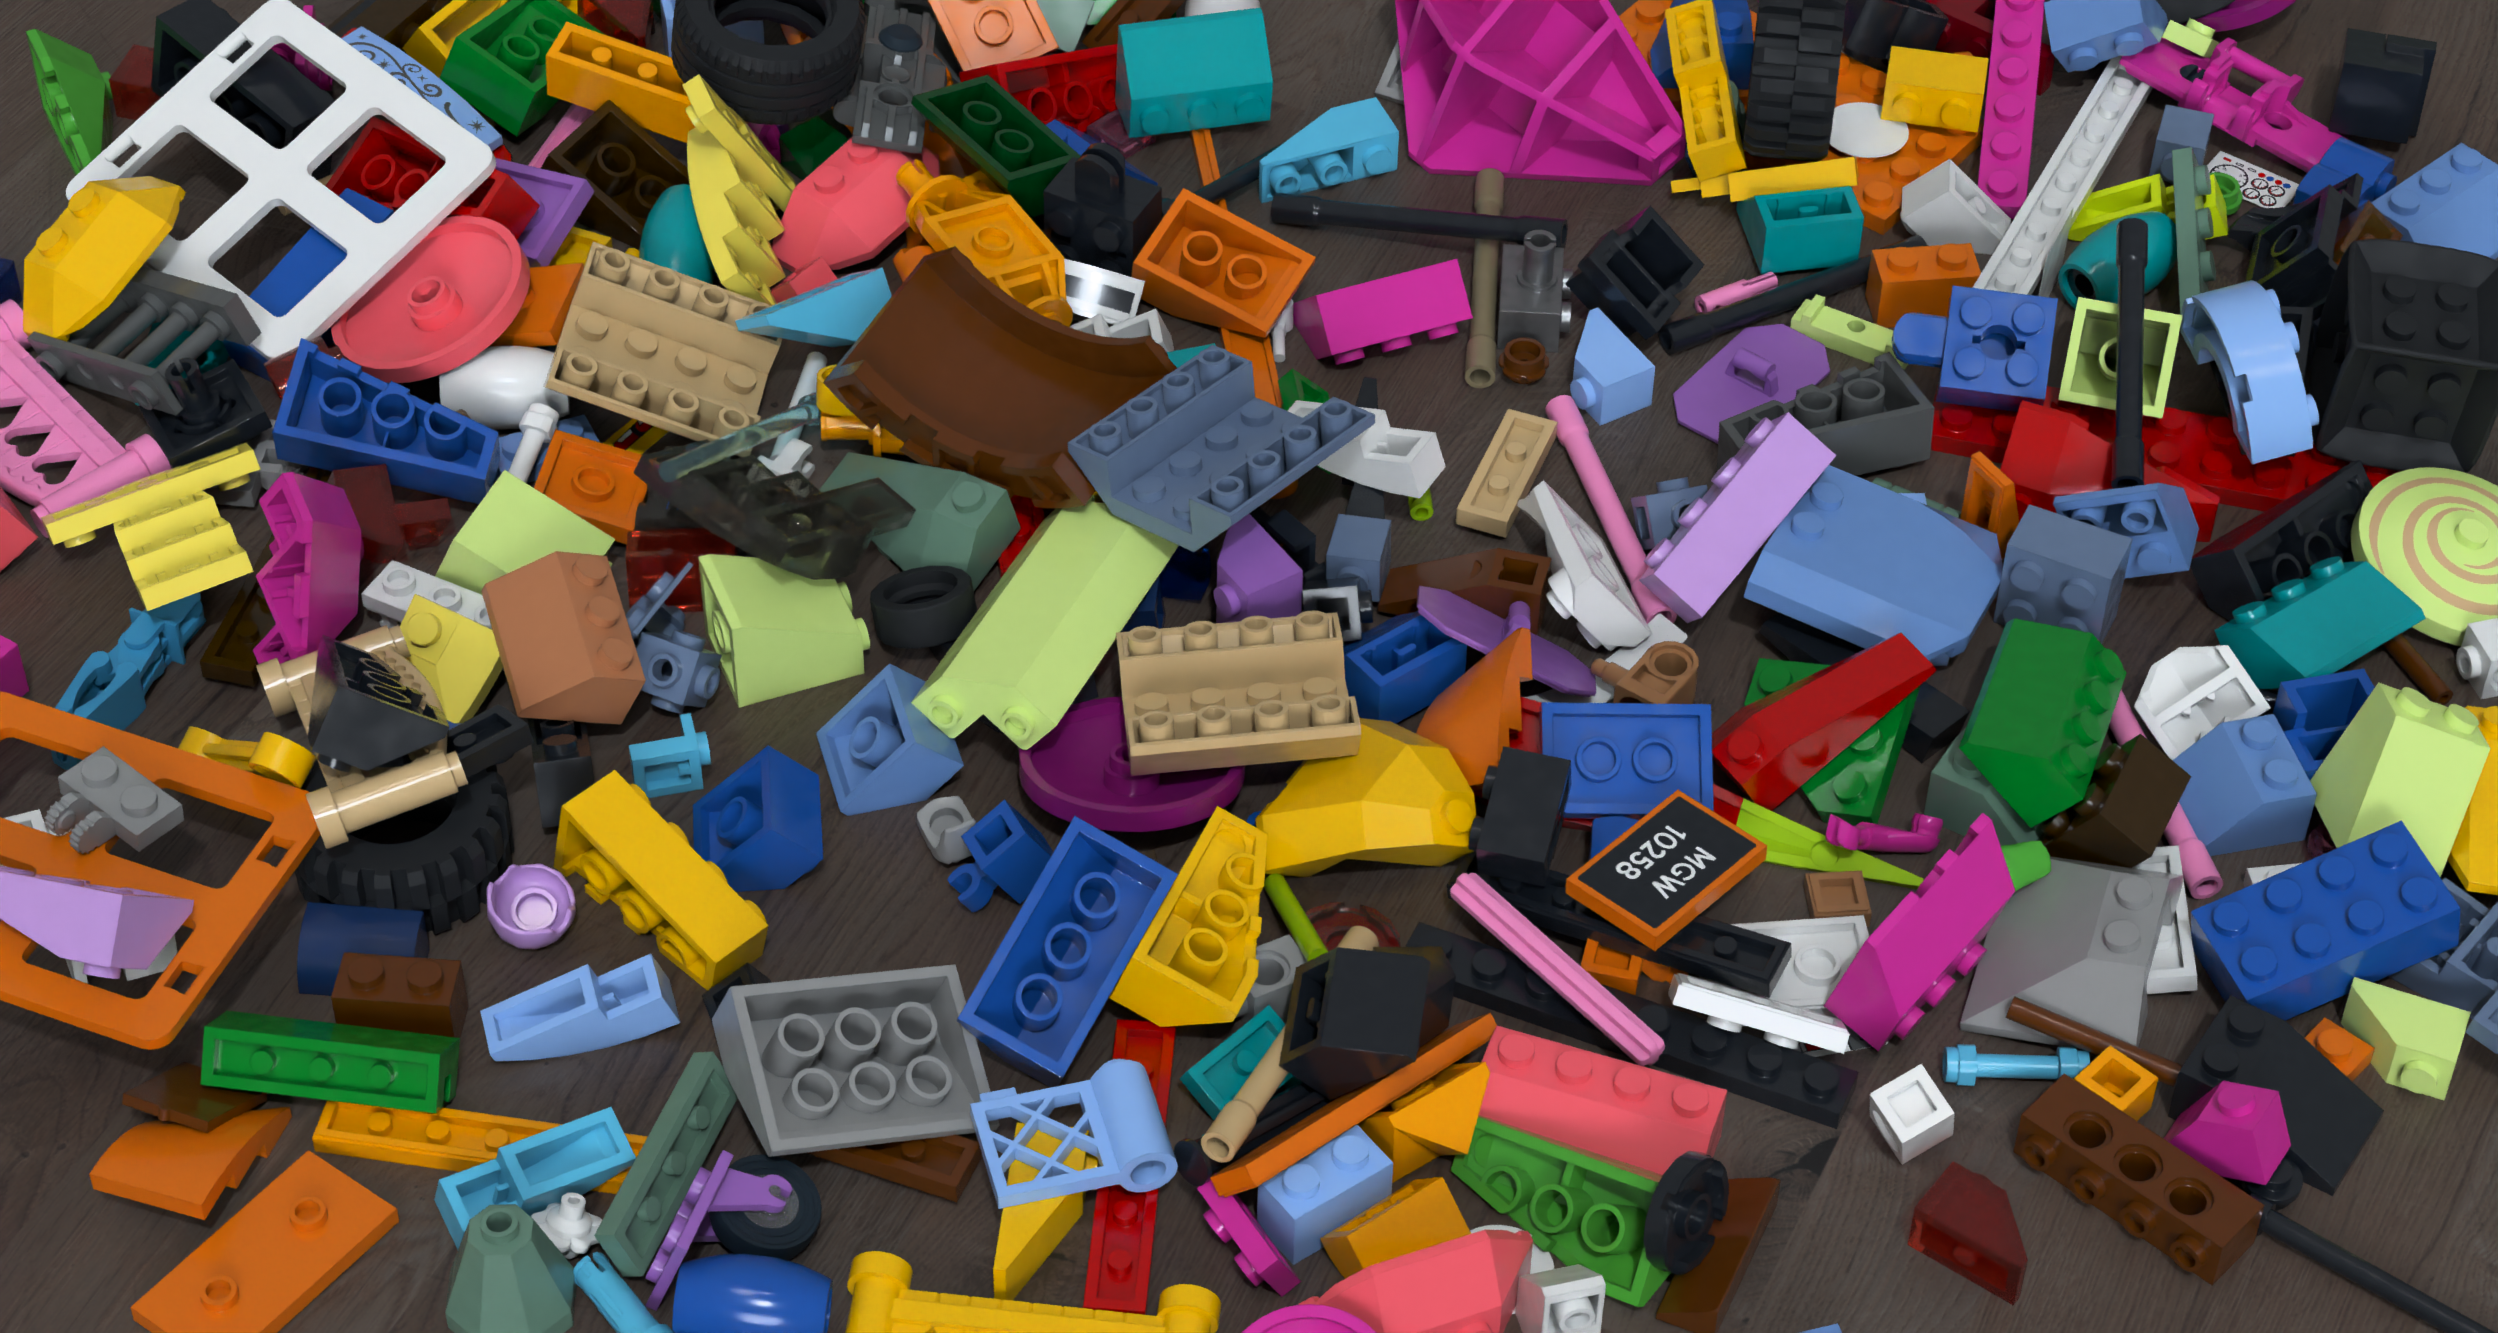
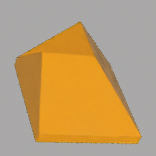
[1357,1062,1490,1183]

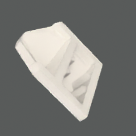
[2134,645,2271,760]

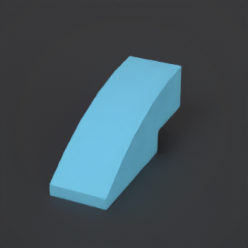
[434,1107,636,1250]

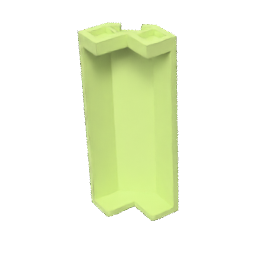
[911,495,1179,750]

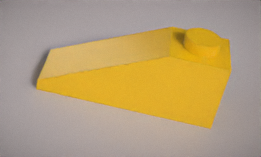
[993,1122,1100,1301]

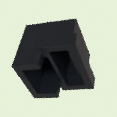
[2329,28,2437,144]
[1565,205,1705,340]

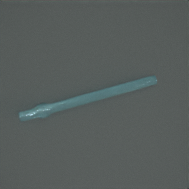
[659,391,821,482]

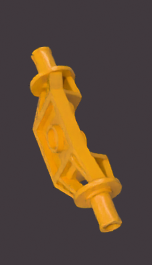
[896,159,1073,327]

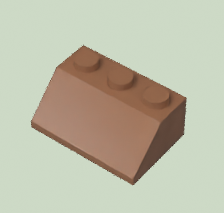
[481,551,646,725]

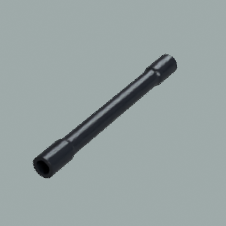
[1271,193,1568,248]
[2111,218,2148,489]
[1658,235,1927,355]

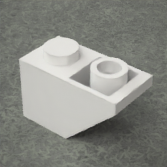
[1515,1264,1606,1333]

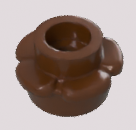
[1498,337,1549,384]

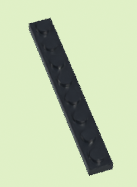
[1405,922,1859,1129]

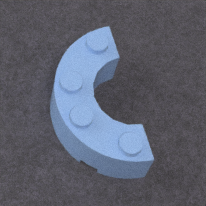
[2180,280,2319,464]

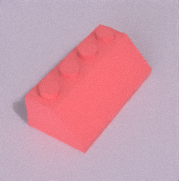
[1479,1025,1727,1175]

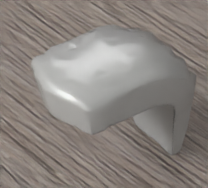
[915,796,977,865]

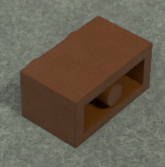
[331,952,469,1038]

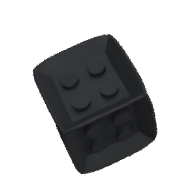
[2310,239,2498,473]

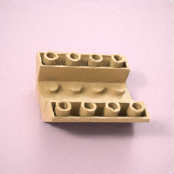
[543,242,782,459]
[1116,610,1361,776]

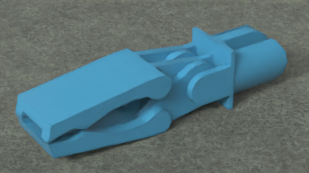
[51,592,206,770]

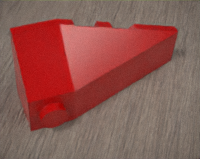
[959,44,1118,133]
[2000,400,2221,542]
[1712,633,1937,811]

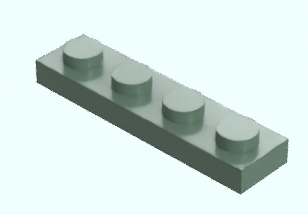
[2172,147,2216,315]
[594,1052,737,1277]

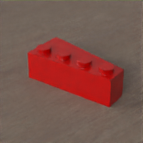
[326,116,540,240]

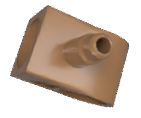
[1591,641,1699,704]

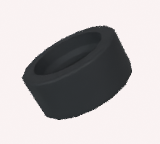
[870,566,978,649]

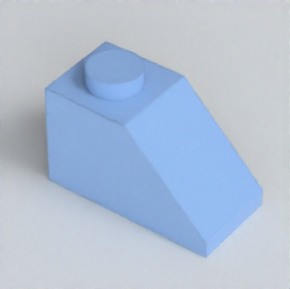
[1570,307,1655,426]

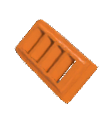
[1960,451,2019,558]

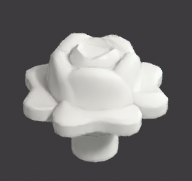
[531,1192,602,1259]

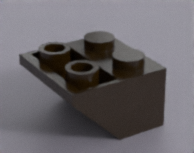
[2039,734,2191,868]

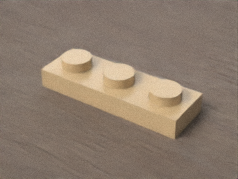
[1456,409,1558,538]

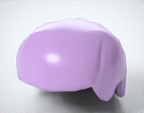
[486,863,576,950]

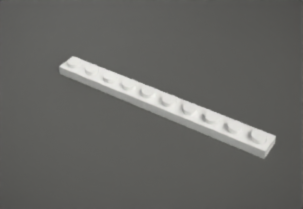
[1973,56,2153,295]

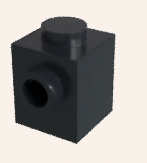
[1302,576,1374,641]

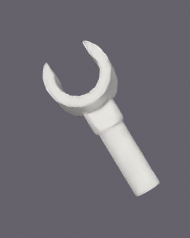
[1269,299,1294,363]

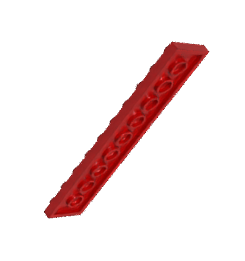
[1931,385,2401,512]

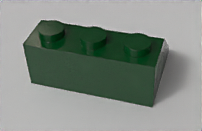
[911,75,1081,218]

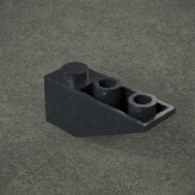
[528,718,595,828]

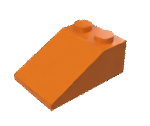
[1131,188,1316,338]

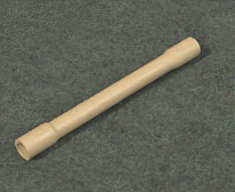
[1201,926,1379,1162]

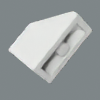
[1900,159,2011,255]

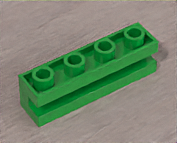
[201,1010,460,1113]

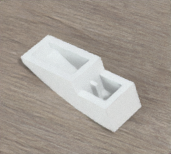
[1288,400,1446,498]

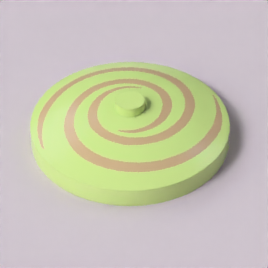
[2351,467,2498,646]

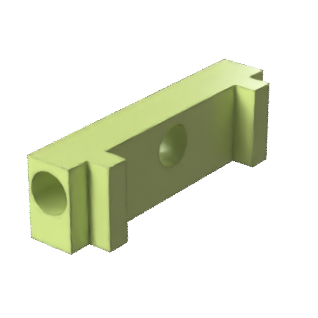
[1790,294,1908,370]

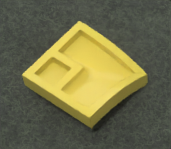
[400,594,503,723]

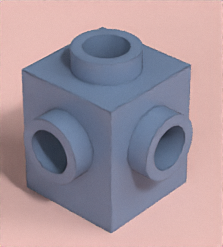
[1631,477,1708,550]
[636,629,722,714]

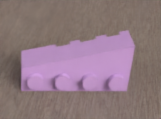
[1639,412,1836,623]

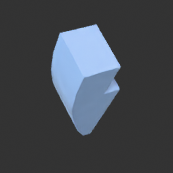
[480,953,681,1061]

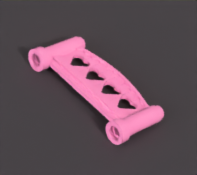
[0,299,172,538]

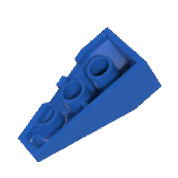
[1650,0,1754,90]

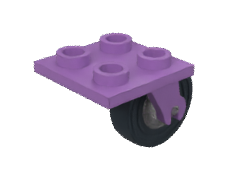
[645,1150,822,1311]

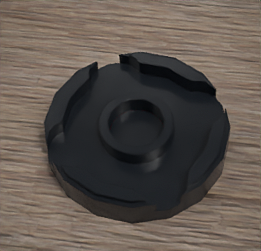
[1643,1151,1729,1275]

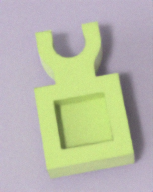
[2162,18,2219,58]

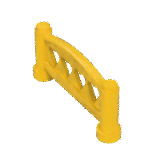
[845,1251,1221,1333]

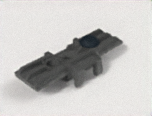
[833,4,947,153]

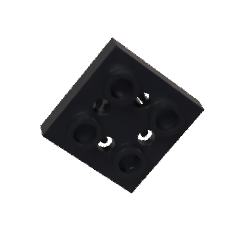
[138,358,273,468]

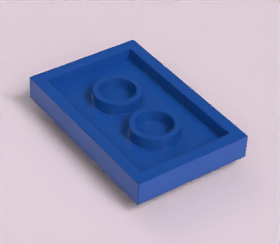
[1539,702,1714,819]

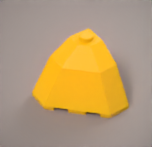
[1255,718,1476,877]

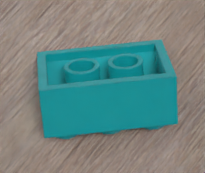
[1115,7,1273,138]
[2215,557,2426,689]

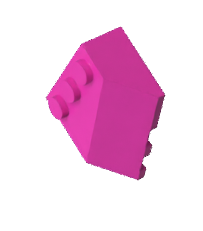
[1824,813,2015,1051]

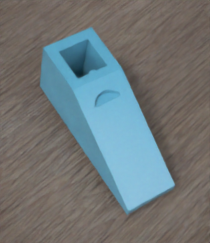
[1259,97,1399,203]

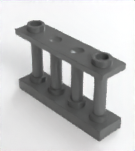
[27,267,262,415]

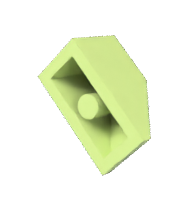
[2341,977,2471,1100]

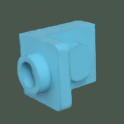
[628,713,711,798]

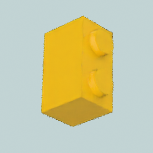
[1881,46,1989,133]

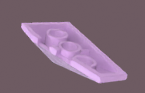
[0,866,194,979]

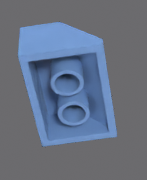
[2360,143,2498,260]

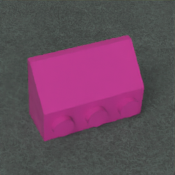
[1293,259,1473,365]

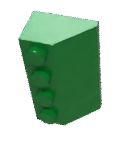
[1959,618,2127,828]

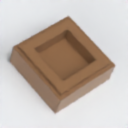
[1803,870,1872,927]

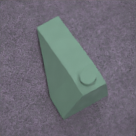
[819,452,1021,591]

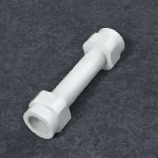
[508,403,560,483]

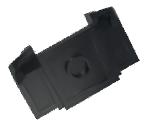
[2226,173,2364,321]

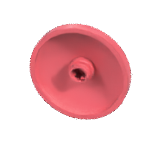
[331,215,530,383]

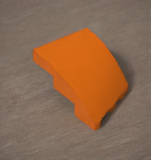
[1416,627,1533,791]
[89,1107,292,1220]

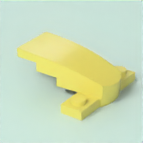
[682,74,797,306]
[41,443,260,611]

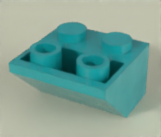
[1736,186,1864,274]

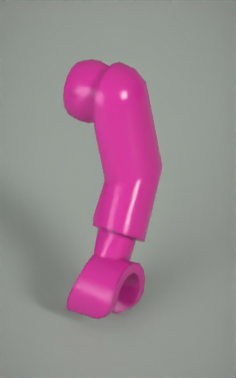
[1825,813,1943,853]

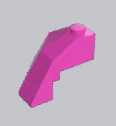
[253,472,364,664]

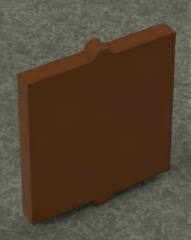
[122,1062,267,1133]

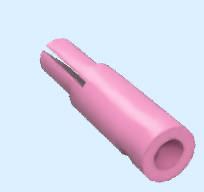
[1694,272,1778,313]

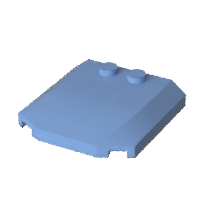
[1744,465,2003,662]

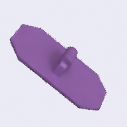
[1673,324,1830,444]
[1417,586,1596,697]

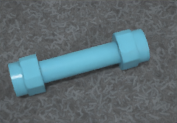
[1942,1044,2090,1086]

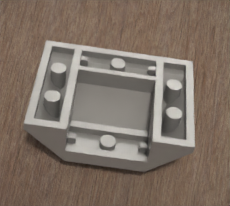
[1960,857,2183,1049]

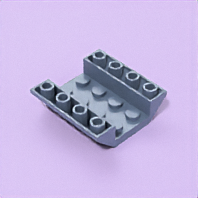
[1067,345,1375,552]

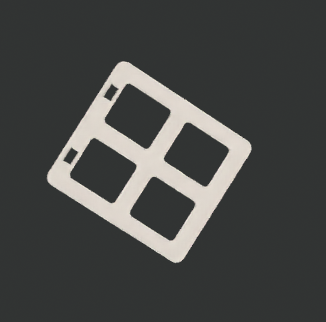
[66,0,496,365]

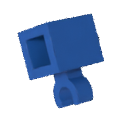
[947,799,1053,913]

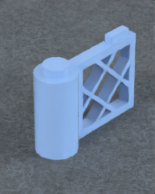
[970,1059,1178,1209]

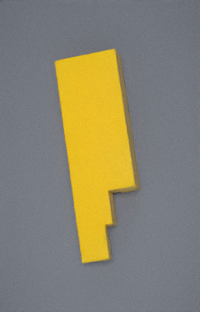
[1671,156,1859,202]

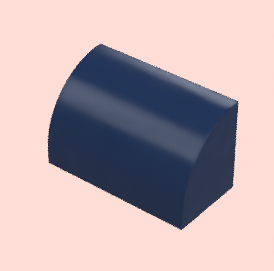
[297,902,430,996]

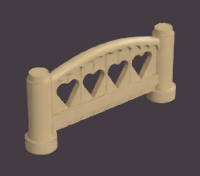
[256,625,468,849]

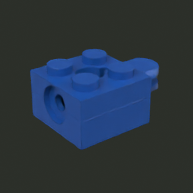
[1892,285,2058,412]

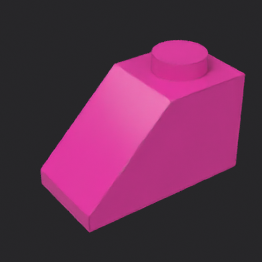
[2164,1081,2291,1185]

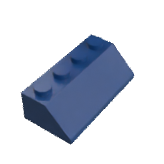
[957,816,1178,1088]

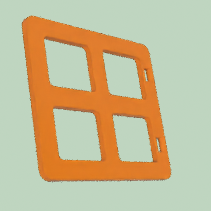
[0,691,321,1050]

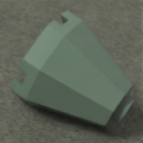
[445,1204,577,1333]

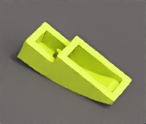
[2068,173,2228,242]

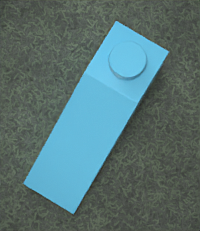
[735,267,892,347]

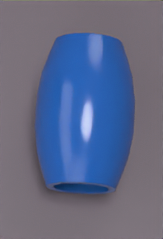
[672,1254,833,1333]

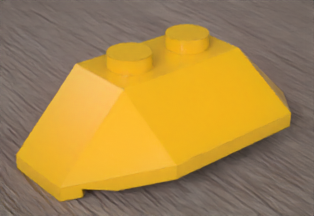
[23,176,186,342]

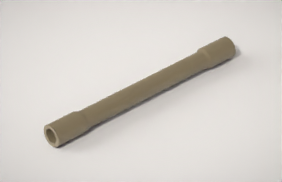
[1465,168,1505,388]

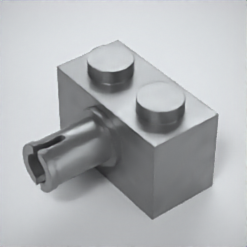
[1497,230,1573,353]

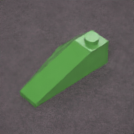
[26,29,117,176]
[1451,1115,1671,1307]

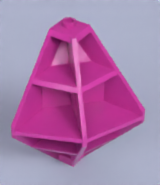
[1395,0,1686,186]

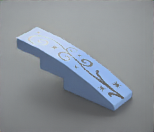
[341,26,503,151]

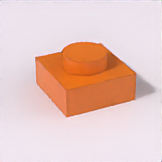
[2305,1017,2375,1082]

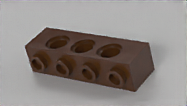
[2013,1074,2265,1286]

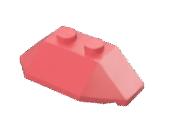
[771,138,940,272]
[1298,1230,1533,1333]

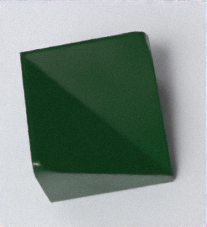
[779,116,848,180]

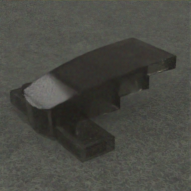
[633,439,916,580]

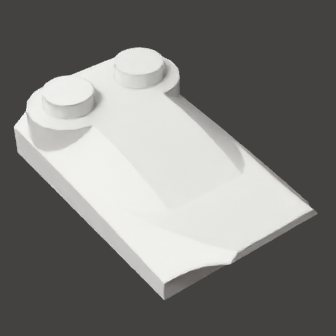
[1517,480,1652,651]

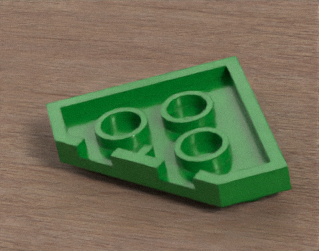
[1744,658,1920,826]

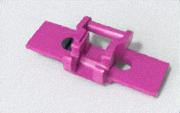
[2119,37,2345,173]

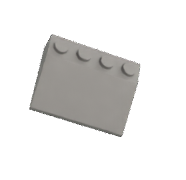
[712,964,1000,1157]

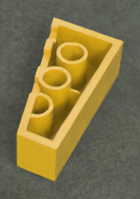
[553,770,769,991]

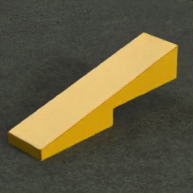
[1665,0,1747,182]

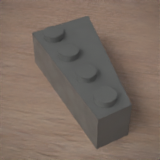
[1717,352,1934,476]

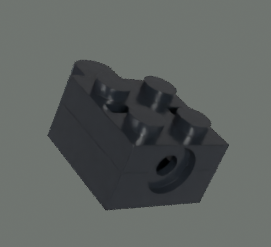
[1043,142,1162,277]

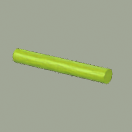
[1264,874,1328,962]

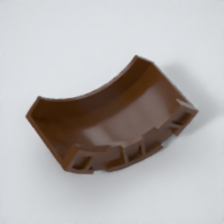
[823,246,1177,508]

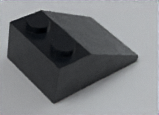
[2168,995,2384,1196]

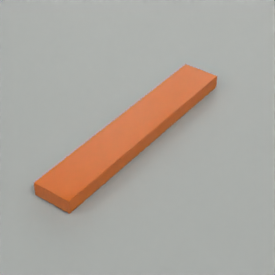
[1210,1012,1497,1197]

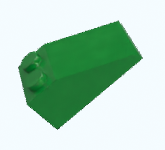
[439,0,605,137]

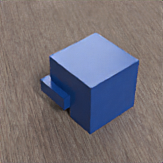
[2273,669,2375,805]

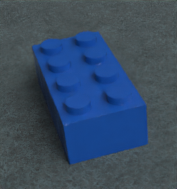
[2191,820,2461,1021]

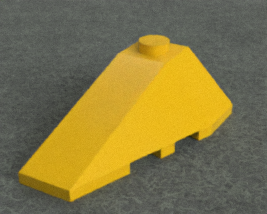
[1109,806,1268,1027]

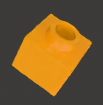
[2074,1045,2158,1121]

